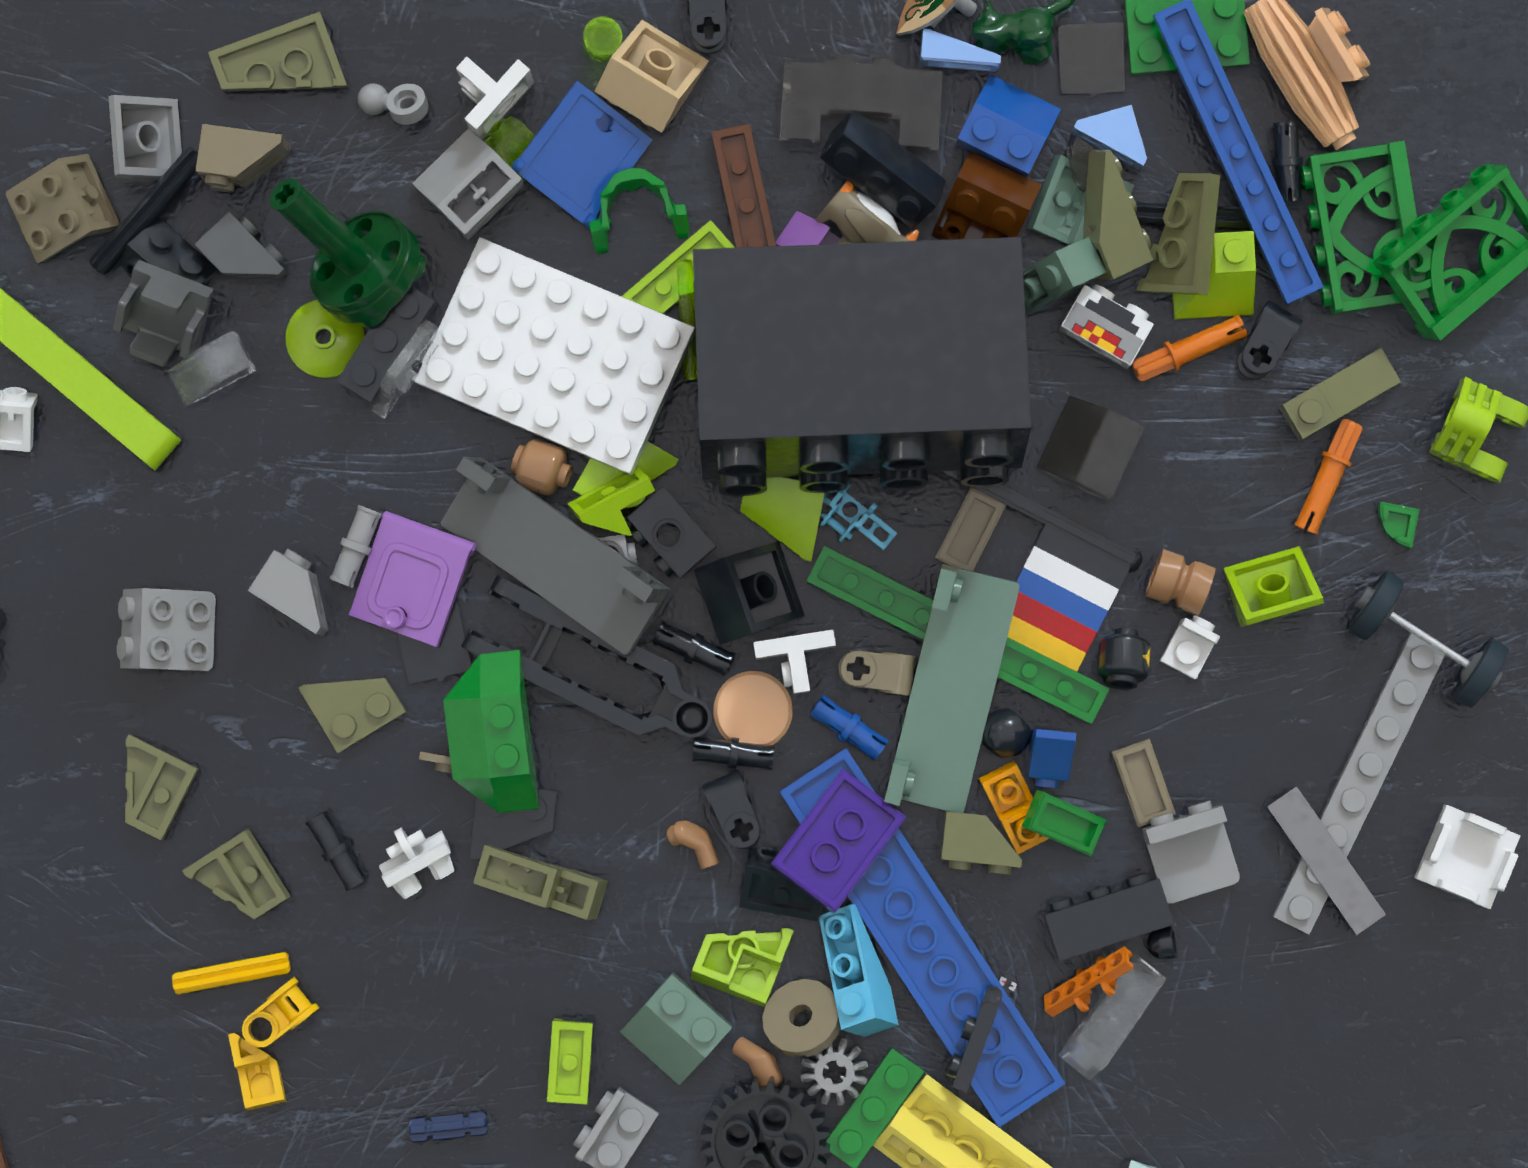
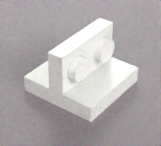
[456,56,534,140]
[753,630,836,694]

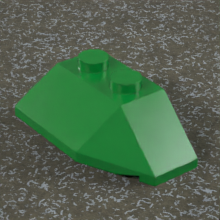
[443,649,540,813]

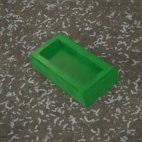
[1022,790,1107,856]

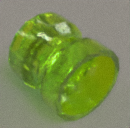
[583,16,623,62]

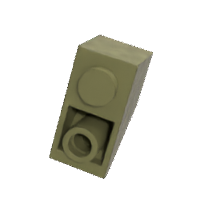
[940,811,1022,875]

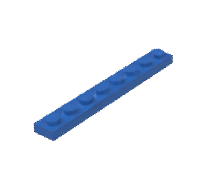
[1152,0,1324,305]

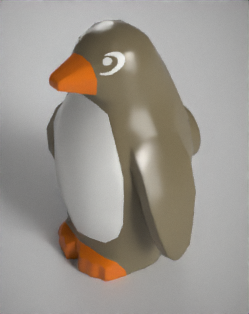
[815,179,919,244]

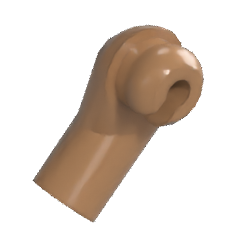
[732,1037,783,1087]

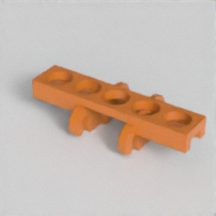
[1044,946,1133,1017]

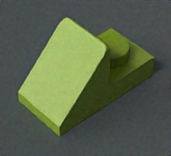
[568,466,655,536]

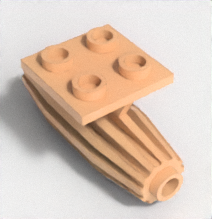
[1243,0,1371,150]

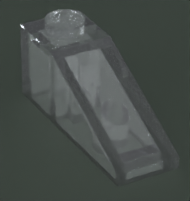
[1058,954,1167,1080]

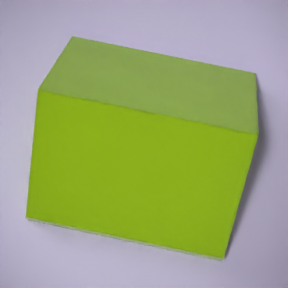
[1224,546,1324,627]

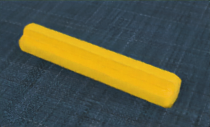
[172,952,291,994]

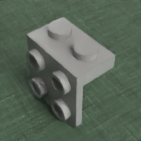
[117,588,216,671]
[1141,800,1240,903]

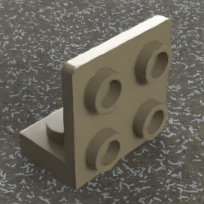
[6,154,120,263]

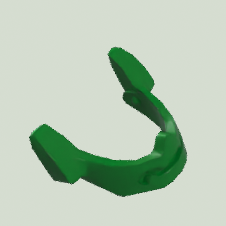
[589,168,690,254]

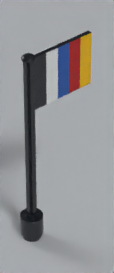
[941,470,1143,671]

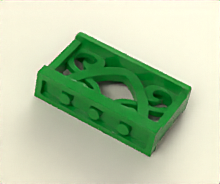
[1300,140,1430,316]
[1373,163,1528,341]

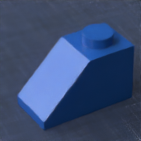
[1026,729,1076,788]

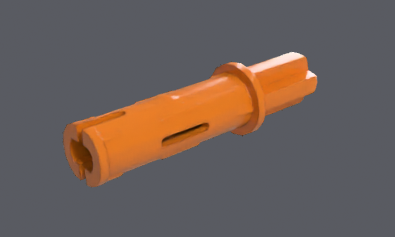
[1132,314,1248,382]
[1294,419,1363,535]

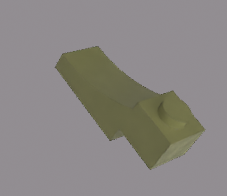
[1279,348,1401,441]
[473,845,608,920]

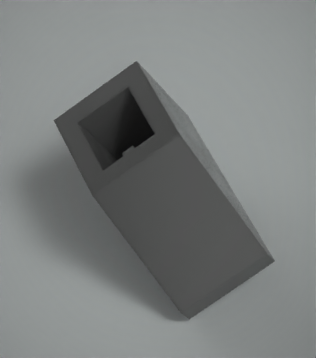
[195,212,288,279]

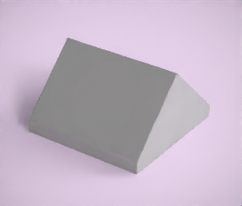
[109,95,182,183]

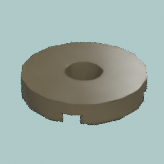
[762,979,841,1057]

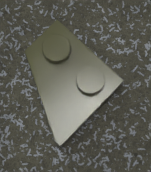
[298,678,407,753]
[125,734,199,840]
[182,829,291,919]

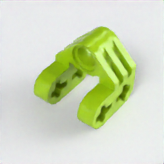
[1429,377,1528,483]

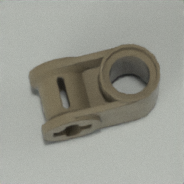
[838,651,917,696]

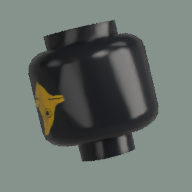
[1097,628,1151,690]

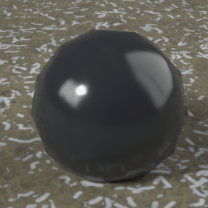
[982,708,1032,758]

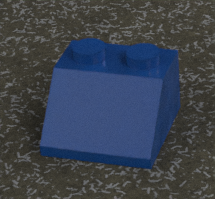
[955,74,1061,177]

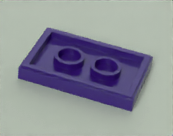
[770,769,906,914]

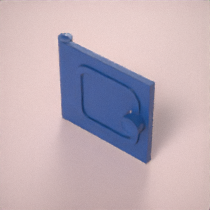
[511,80,653,228]

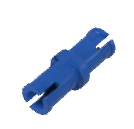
[809,694,889,761]

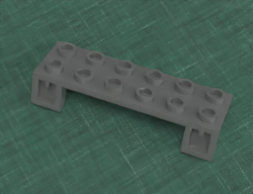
[441,456,670,655]

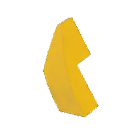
[228,1033,287,1111]

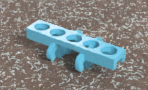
[820,482,897,550]

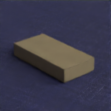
[935,487,1006,571]
[1111,739,1176,827]

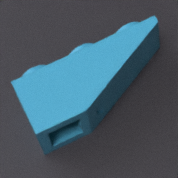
[819,904,899,1037]

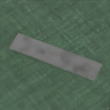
[1267,786,1386,935]

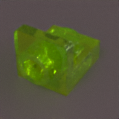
[485,116,535,183]

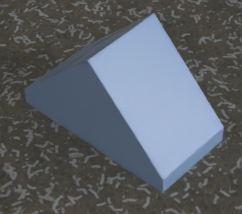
[1071,105,1147,171]

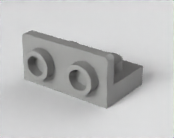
[573,1087,659,1168]

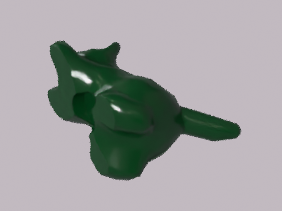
[972,0,1075,65]

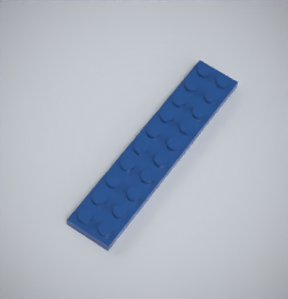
[779,748,1066,1127]

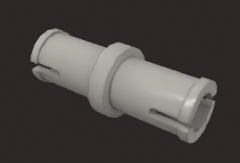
[329,505,382,588]

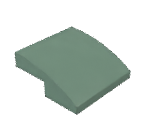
[1027,155,1134,245]

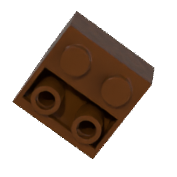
[931,151,1042,240]

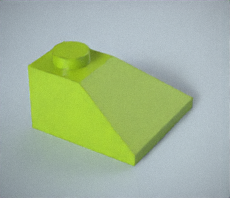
[1172,231,1256,320]

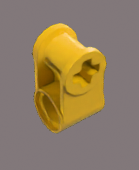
[242,977,320,1048]

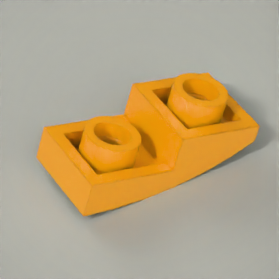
[978,760,1049,854]

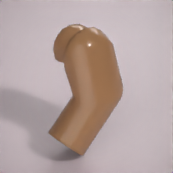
[666,820,720,869]

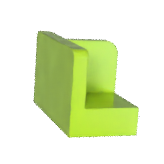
[547,1018,593,1105]

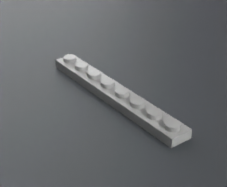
[1272,632,1445,935]

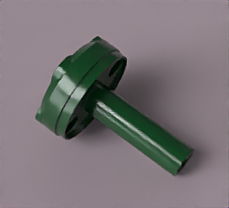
[270,178,426,328]

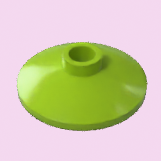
[285,300,365,378]

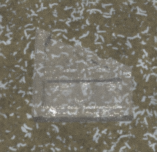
[372,319,439,419]

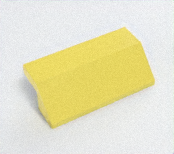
[872,1074,1052,1168]

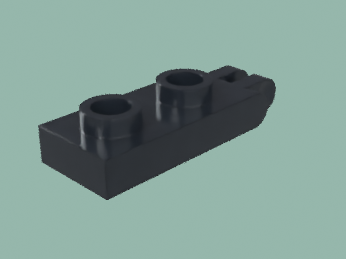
[946,985,1002,1093]

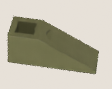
[1083,150,1153,280]

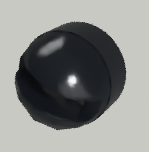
[1147,926,1177,960]

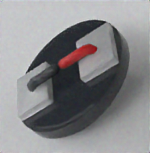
[998,974,1018,994]

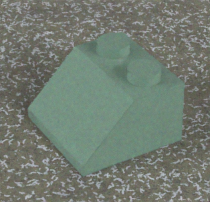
[620,972,732,1085]

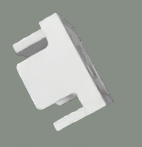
[1414,805,1520,909]

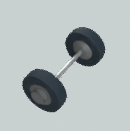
[1348,571,1509,708]

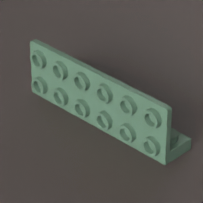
[884,564,1020,813]

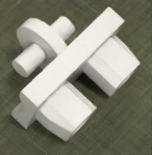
[379,827,454,899]

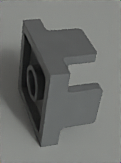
[113,260,213,367]

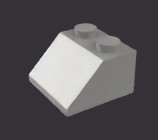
[248,548,328,636]

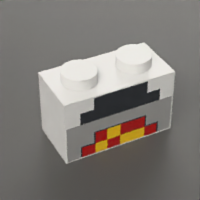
[1058,284,1154,369]

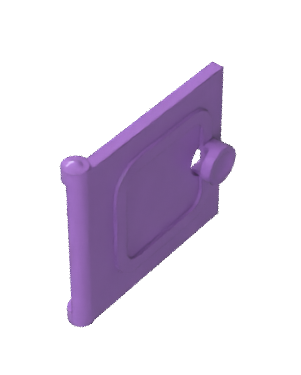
[349,511,476,647]

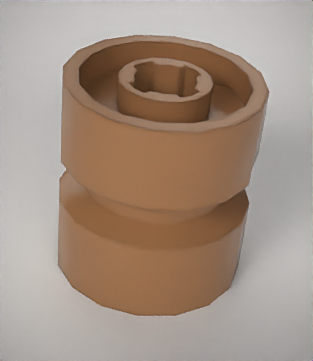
[1145,548,1216,616]

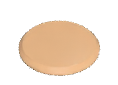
[713,671,793,745]

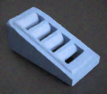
[919,28,1001,72]

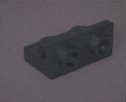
[739,847,821,921]

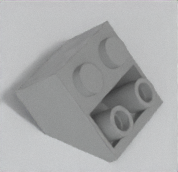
[412,128,524,240]

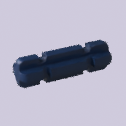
[409,1112,488,1143]

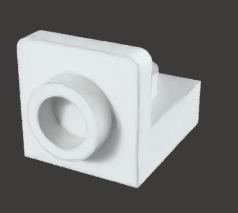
[0,387,38,452]
[1159,615,1220,680]

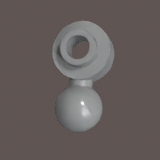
[357,83,429,125]

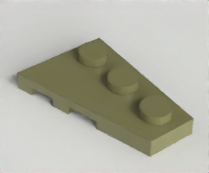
[208,12,348,92]
[1136,173,1220,295]

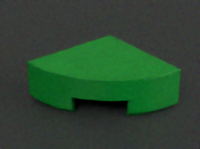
[1378,502,1420,549]

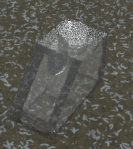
[167,330,257,407]

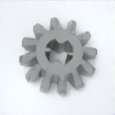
[801,1038,868,1105]

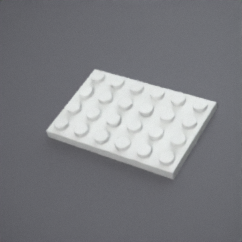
[415,237,696,476]

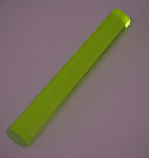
[676,259,697,380]

